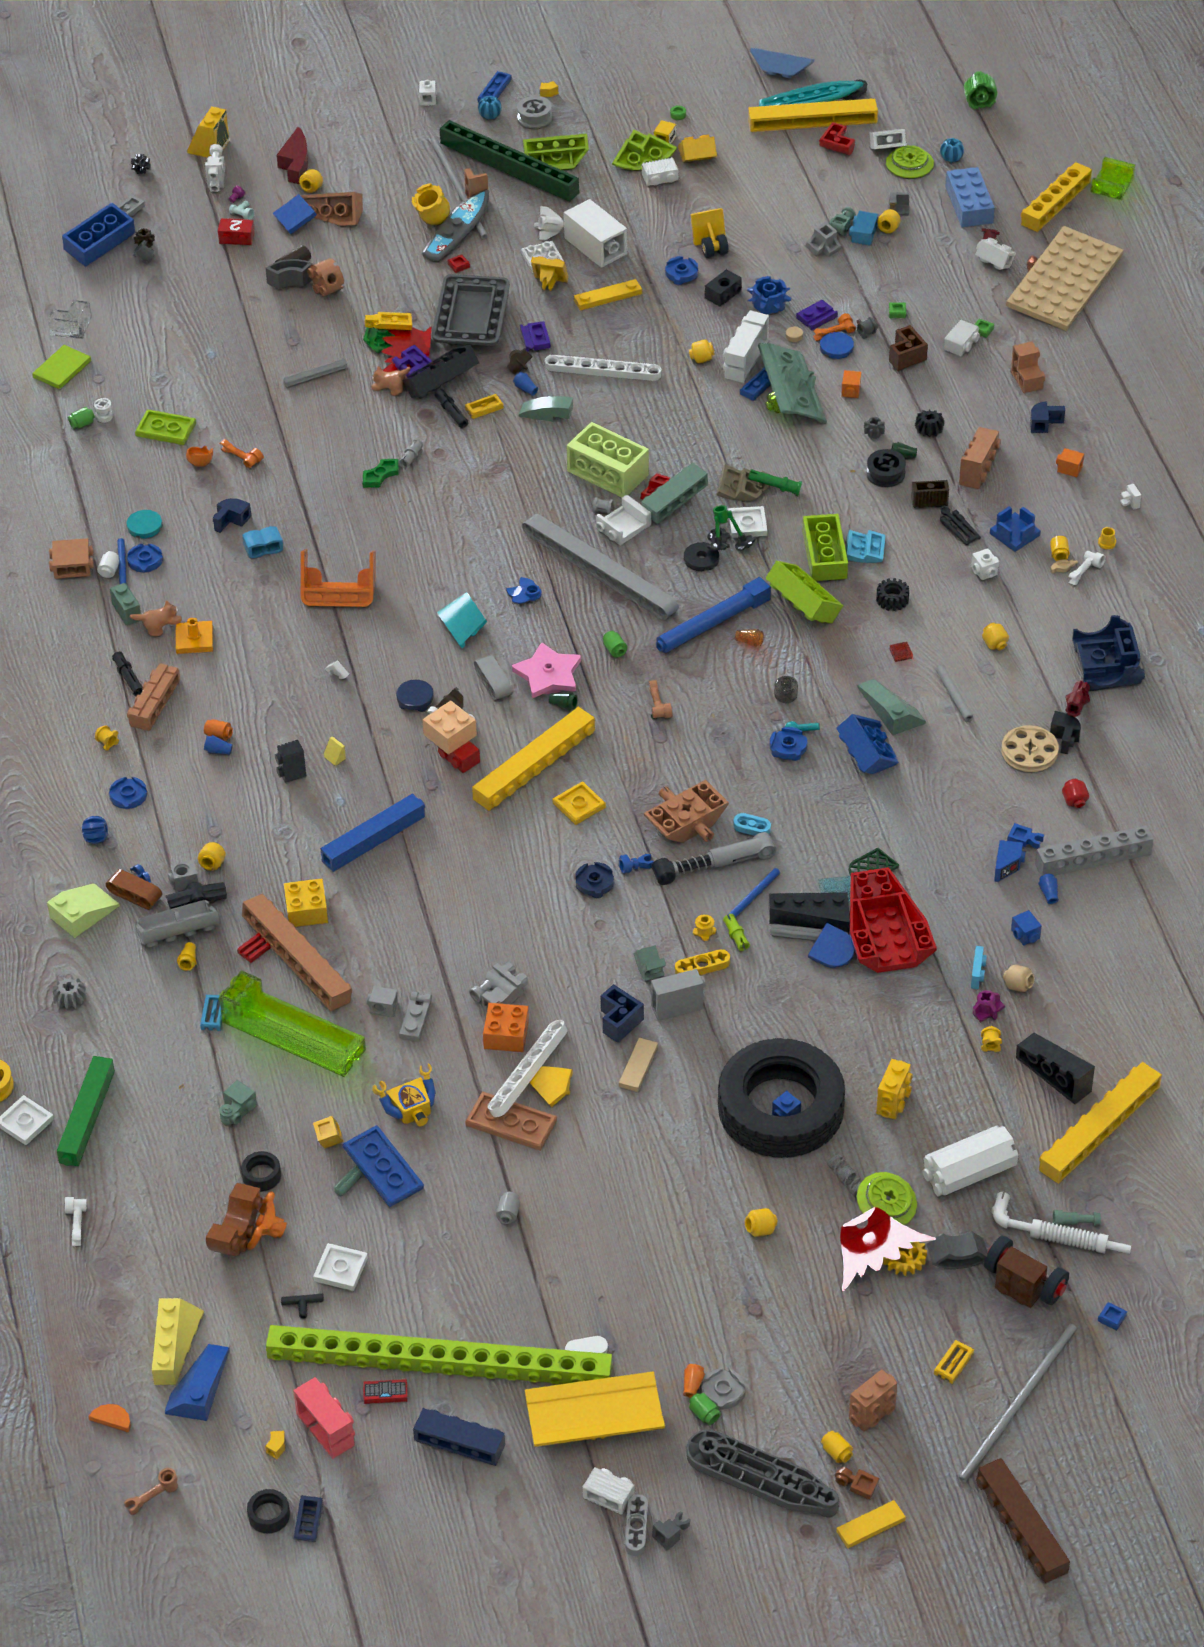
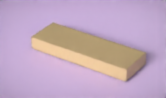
[619,1038,658,1092]

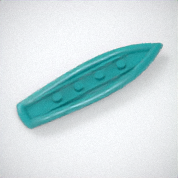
[759,81,864,106]

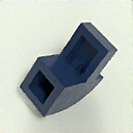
[1030,401,1065,433]
[213,498,251,533]

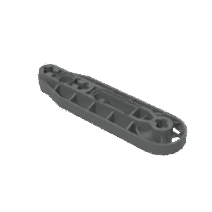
[686,1430,840,1517]

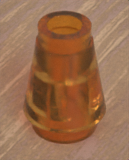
[735,629,764,647]

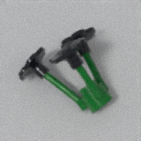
[707,505,756,551]

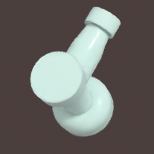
[229,201,254,220]

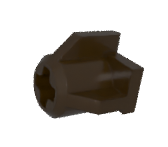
[507,348,533,375]
[436,687,464,709]

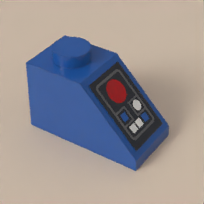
[994,840,1026,882]

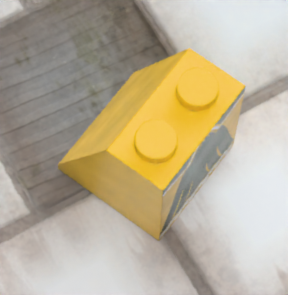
[187,106,229,158]

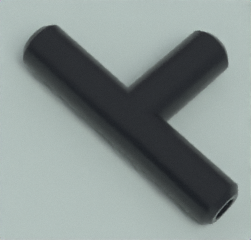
[281,1293,324,1319]

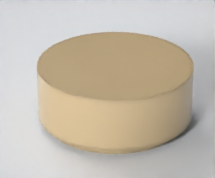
[786,327,803,342]

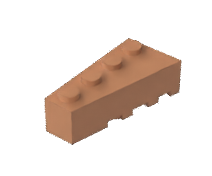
[959,427,1001,489]

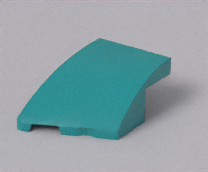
[437,592,487,649]

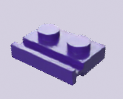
[796,300,838,331]
[520,321,551,351]

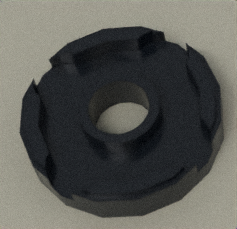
[684,542,720,572]

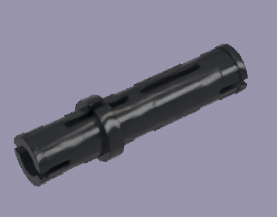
[434,388,469,428]
[112,651,143,696]

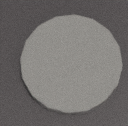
[702,1369,745,1409]

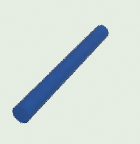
[117,538,127,584]
[727,868,780,920]

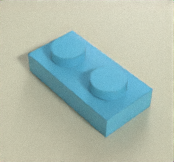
[971,946,987,990]

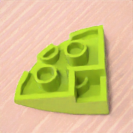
[612,129,677,170]

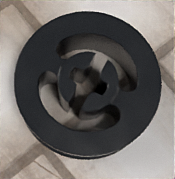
[867,449,906,487]

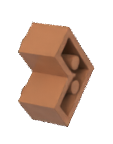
[1011,341,1045,393]

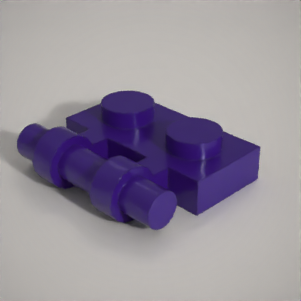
[392,345,432,377]

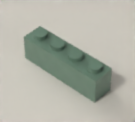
[642,462,708,524]

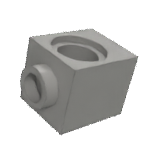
[168,860,198,891]
[367,986,398,1017]

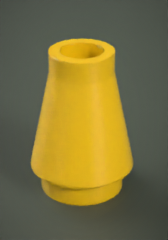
[177,942,196,971]

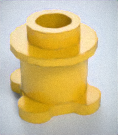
[95,725,119,751]
[693,914,716,941]
[981,1026,1002,1052]

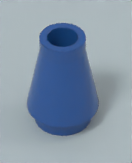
[513,372,538,396]
[204,735,233,755]
[1038,874,1059,904]

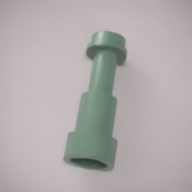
[1053,1210,1101,1226]

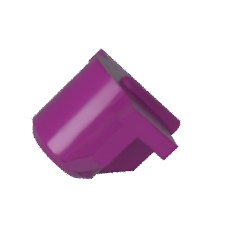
[972,990,1005,1023]

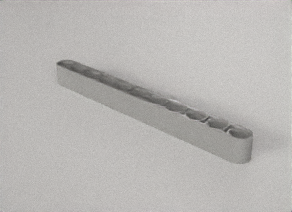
[522,514,679,620]

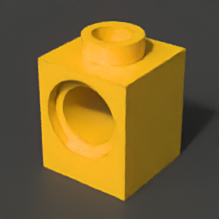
[313,1116,344,1148]

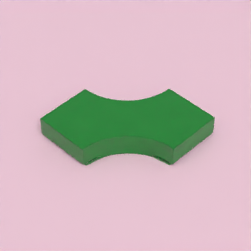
[362,459,399,488]

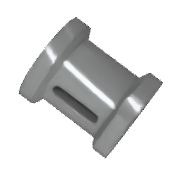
[593,497,614,514]

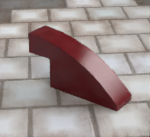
[277,127,308,185]

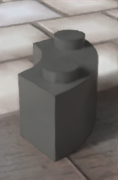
[265,259,313,290]
[926,1231,988,1269]

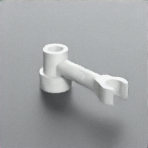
[1068,551,1105,585]
[65,1197,86,1246]

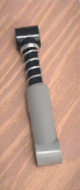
[651,832,776,885]

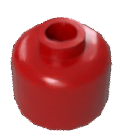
[1062,778,1089,808]

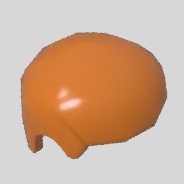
[186,446,213,467]

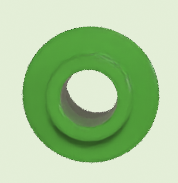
[68,407,95,429]
[603,631,627,657]
[689,1393,721,1425]

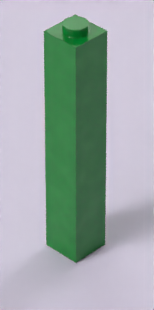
[57,1056,115,1167]

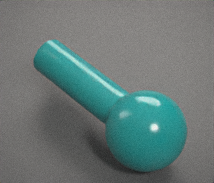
[785,721,820,732]

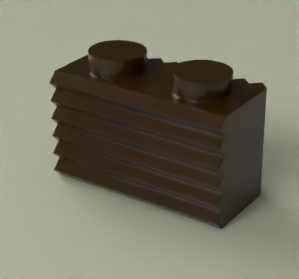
[911,480,949,508]

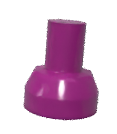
[229,185,245,203]

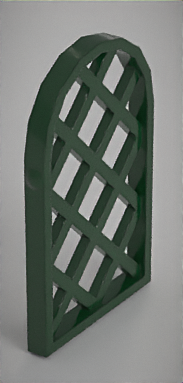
[848,848,899,876]

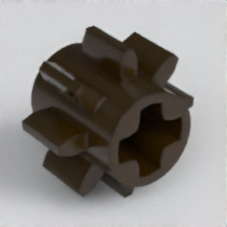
[134,228,155,248]

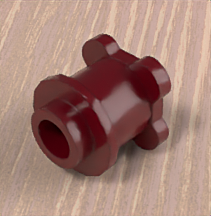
[982,228,1000,240]

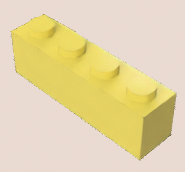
[152,1298,204,1385]

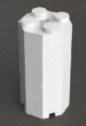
[923,1125,1018,1196]

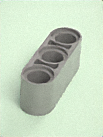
[474,655,513,700]

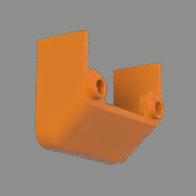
[301,549,376,607]

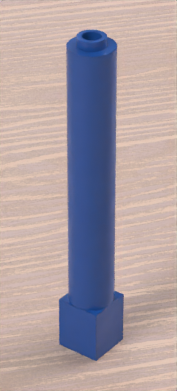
[656,577,771,653]

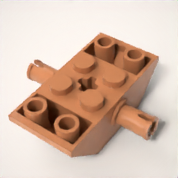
[644,780,729,843]

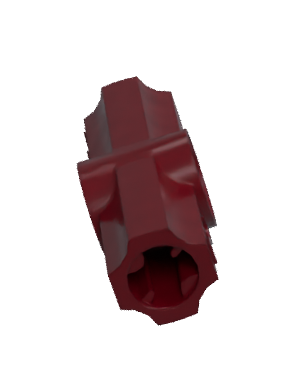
[1065,680,1090,717]

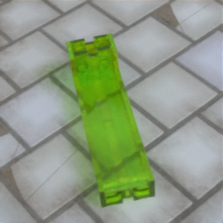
[219,970,366,1077]

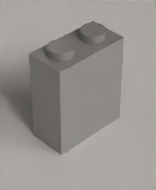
[651,969,706,1021]

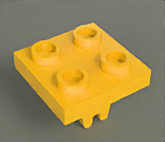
[531,256,569,291]

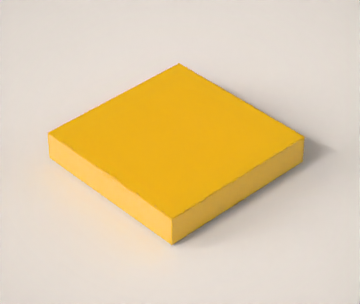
[552,781,606,825]

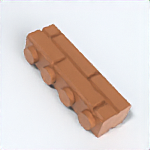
[127,663,181,731]

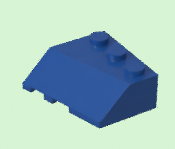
[836,714,899,774]

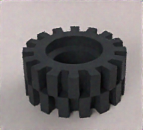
[876,578,910,611]

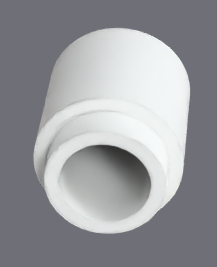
[97,551,119,578]

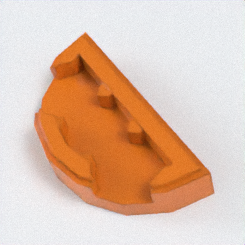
[88,1404,131,1432]

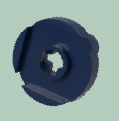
[576,862,614,898]

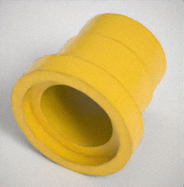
[1098,527,1116,550]

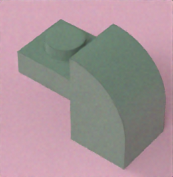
[633,945,666,981]

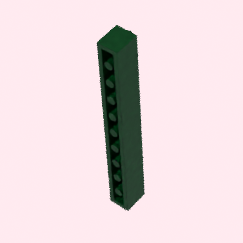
[440,120,579,202]

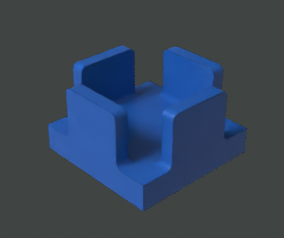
[990,506,1041,552]

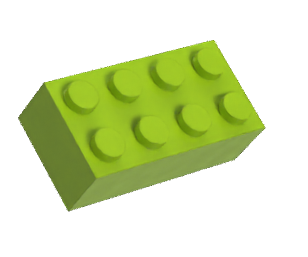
[802,514,848,581]
[766,560,844,623]

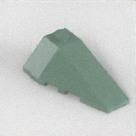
[857,679,926,736]

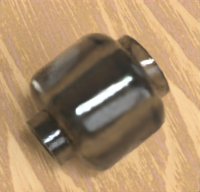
[774,676,798,704]

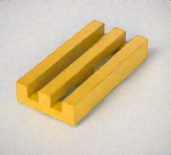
[465,394,504,419]
[934,1340,974,1384]

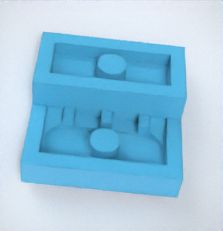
[846,530,886,563]

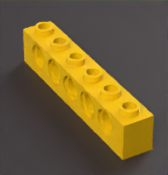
[1020,162,1092,232]

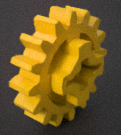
[883,1242,927,1276]

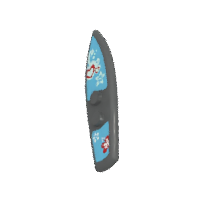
[422,189,489,262]

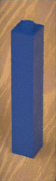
[320,793,425,872]

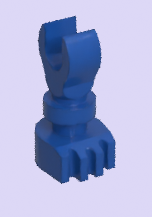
[618,854,654,874]

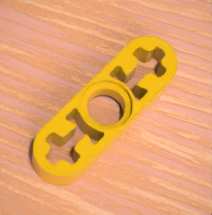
[675,949,730,975]

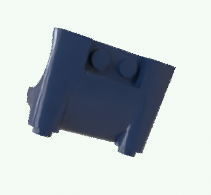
[1072,615,1145,692]

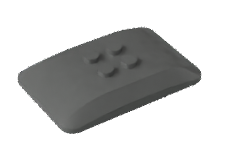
[432,274,510,346]

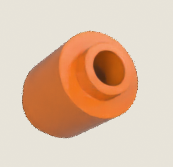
[204,719,233,741]

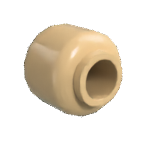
[1003,965,1035,992]

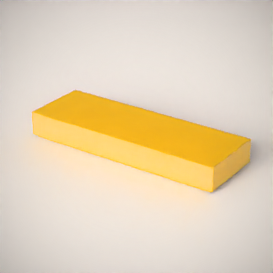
[836,1500,906,1549]

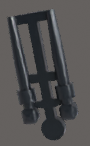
[940,507,981,545]

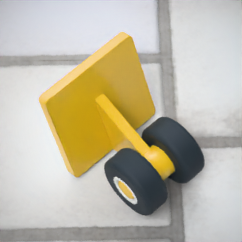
[691,208,729,258]

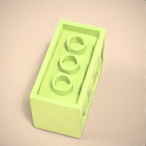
[567,422,649,497]

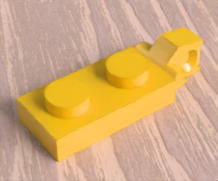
[364,312,412,330]

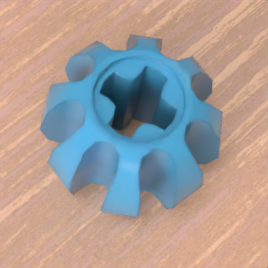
[478,96,502,120]
[940,138,964,162]

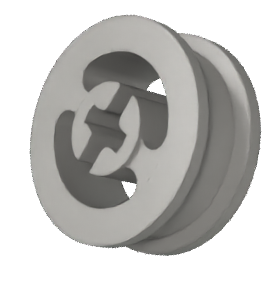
[517,96,552,129]

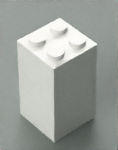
[564,199,627,268]

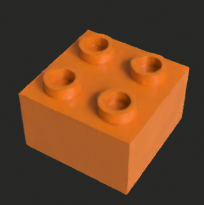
[483,1003,529,1052]

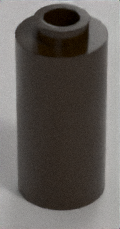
[275,245,311,262]

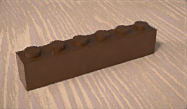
[976,1458,1070,1584]

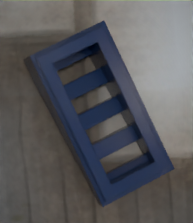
[293,1495,324,1542]

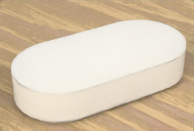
[565,1336,608,1353]

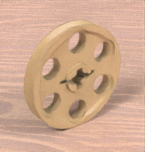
[1001,725,1059,772]

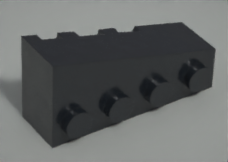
[769,892,850,934]
[1016,1033,1095,1105]

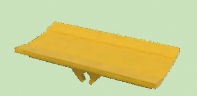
[525,1371,665,1447]

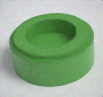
[670,106,686,120]

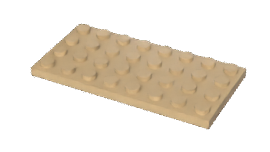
[1006,226,1124,331]

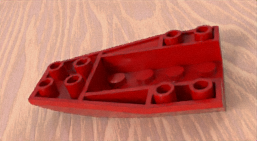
[850,867,937,973]

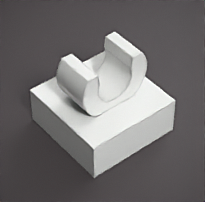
[1120,484,1141,510]

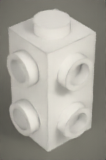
[975,238,1016,270]

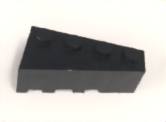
[402,345,479,399]

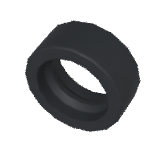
[241,1151,281,1192]
[247,1489,290,1534]

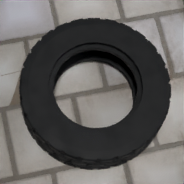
[718,1038,845,1158]

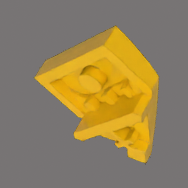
[529,1066,573,1107]

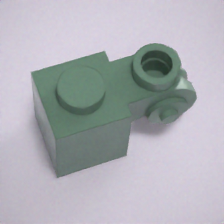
[219,1080,257,1125]

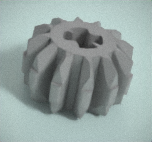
[52,976,87,1010]

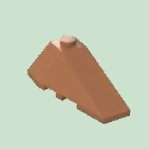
[294,192,363,226]

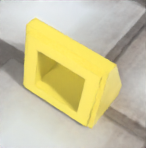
[324,737,346,765]

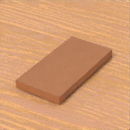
[465,1091,557,1151]

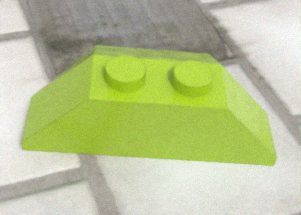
[523,133,589,170]

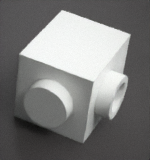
[419,80,436,106]

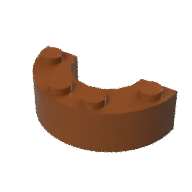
[206,1183,263,1257]

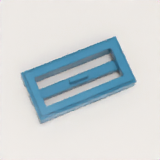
[200,995,226,1031]

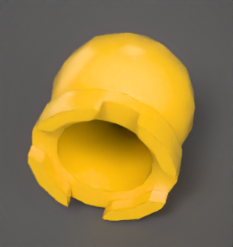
[412,183,450,225]

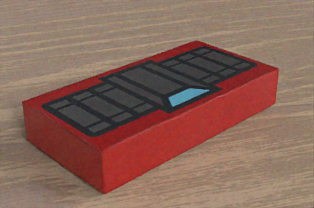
[363,1379,408,1404]

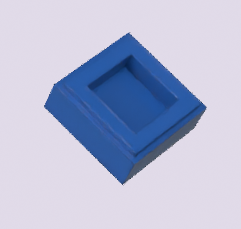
[1098,1302,1127,1331]

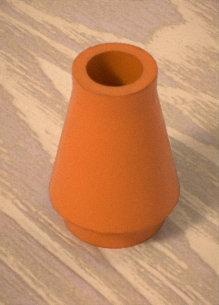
[683,1364,705,1398]

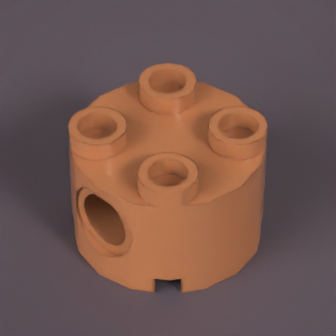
[307,258,344,296]

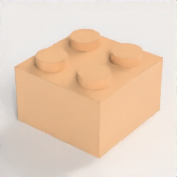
[423,701,477,754]

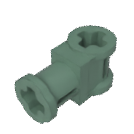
[829,207,856,236]

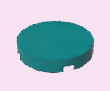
[127,510,163,538]

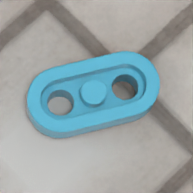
[733,813,771,836]

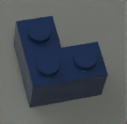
[600,984,644,1043]

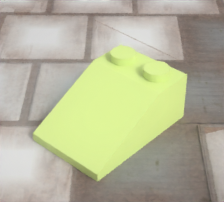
[47,883,120,938]

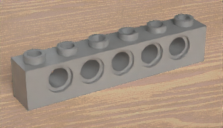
[1035,825,1154,876]

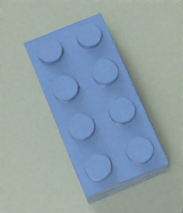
[945,167,995,227]

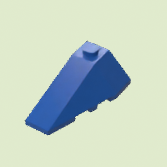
[165,1344,230,1421]

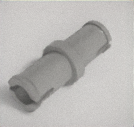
[399,439,423,468]

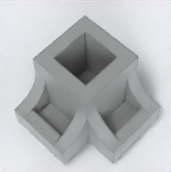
[806,222,841,257]

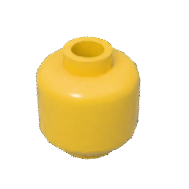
[299,169,323,193]
[877,209,901,234]
[689,339,715,364]
[982,623,1009,651]
[198,842,226,871]
[745,1208,777,1237]

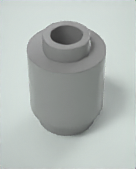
[496,1192,520,1224]

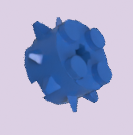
[747,276,792,315]

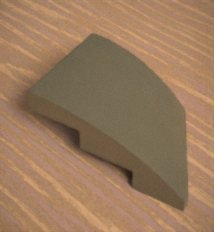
[716,464,770,501]

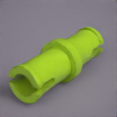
[723,914,750,951]

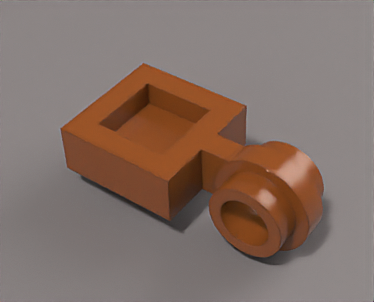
[835,1467,879,1500]

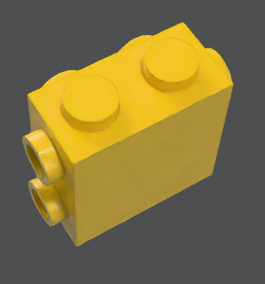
[876,1058,913,1120]

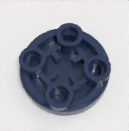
[396,679,434,712]

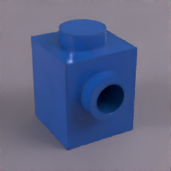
[1011,910,1042,946]
[772,1091,801,1117]

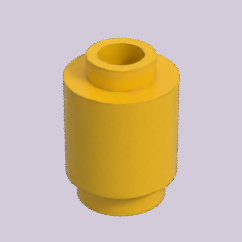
[1050,536,1070,561]
[821,1430,853,1463]

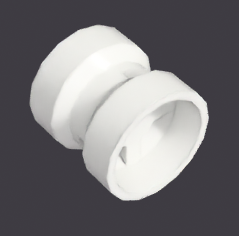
[94,398,113,422]

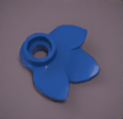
[506,577,542,604]

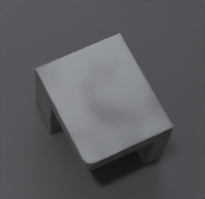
[889,192,909,216]

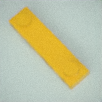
[574,279,642,311]

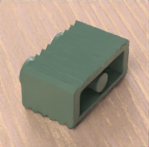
[110,583,142,626]

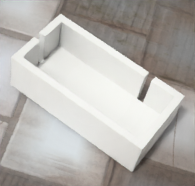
[723,310,769,383]

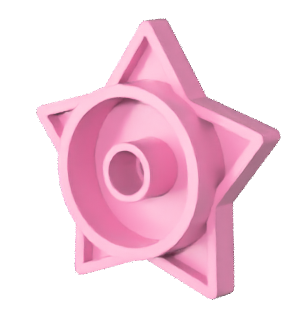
[512,643,581,698]

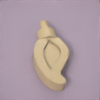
[1051,560,1078,574]

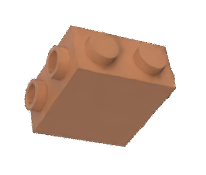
[49,538,94,579]
[849,1369,897,1432]

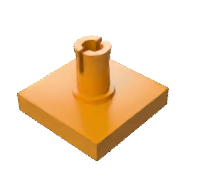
[176,618,213,654]

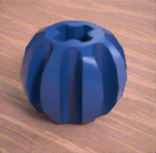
[82,816,108,844]

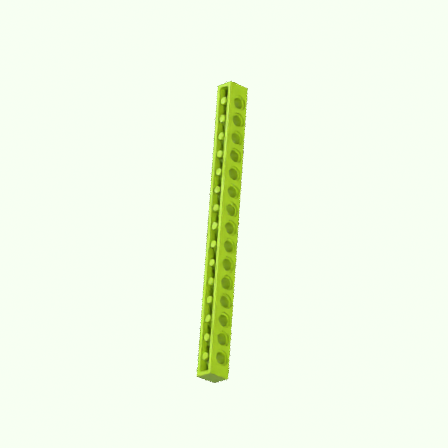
[266,1325,612,1384]

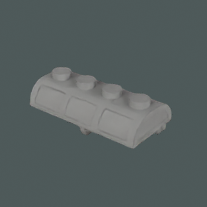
[136,900,219,947]

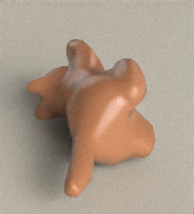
[371,366,411,396]
[130,600,182,637]

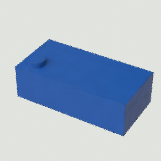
[62,202,135,267]

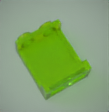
[1091,157,1136,200]

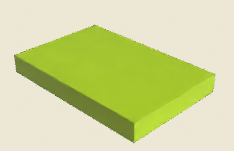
[32,345,91,390]
[135,409,196,445]

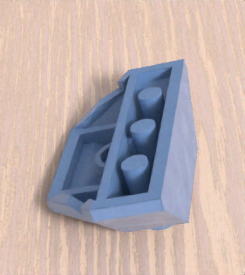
[750,48,815,78]

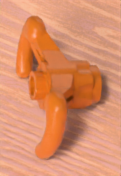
[247,1192,287,1250]

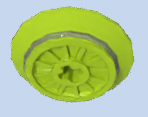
[886,145,934,178]
[856,1172,917,1225]

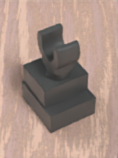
[652,1511,690,1550]

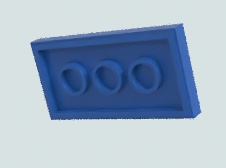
[343,1125,424,1207]

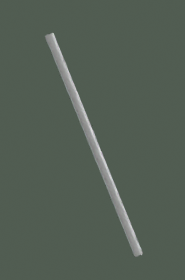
[431,138,488,239]
[958,1324,1077,1483]

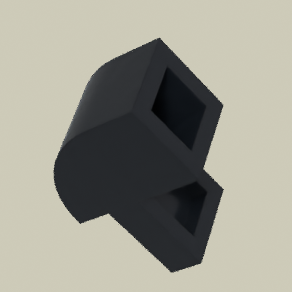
[1050,711,1081,754]

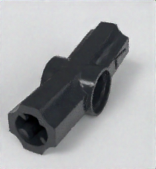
[166,882,227,909]

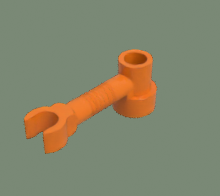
[813,313,856,341]
[219,439,264,468]

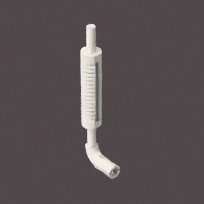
[991,1192,1131,1254]

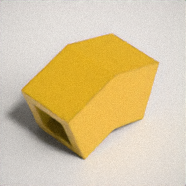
[540,81,558,97]
[265,1431,285,1459]

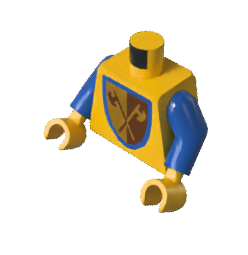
[372,1063,436,1126]

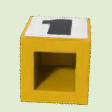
[654,120,676,144]

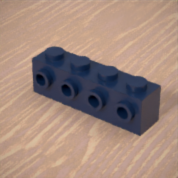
[413,1408,505,1466]

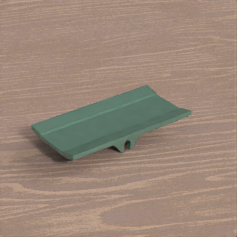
[758,343,827,424]

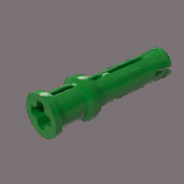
[748,469,802,497]

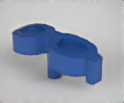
[130,864,151,883]

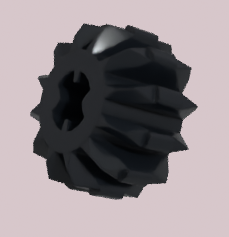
[915,409,945,437]

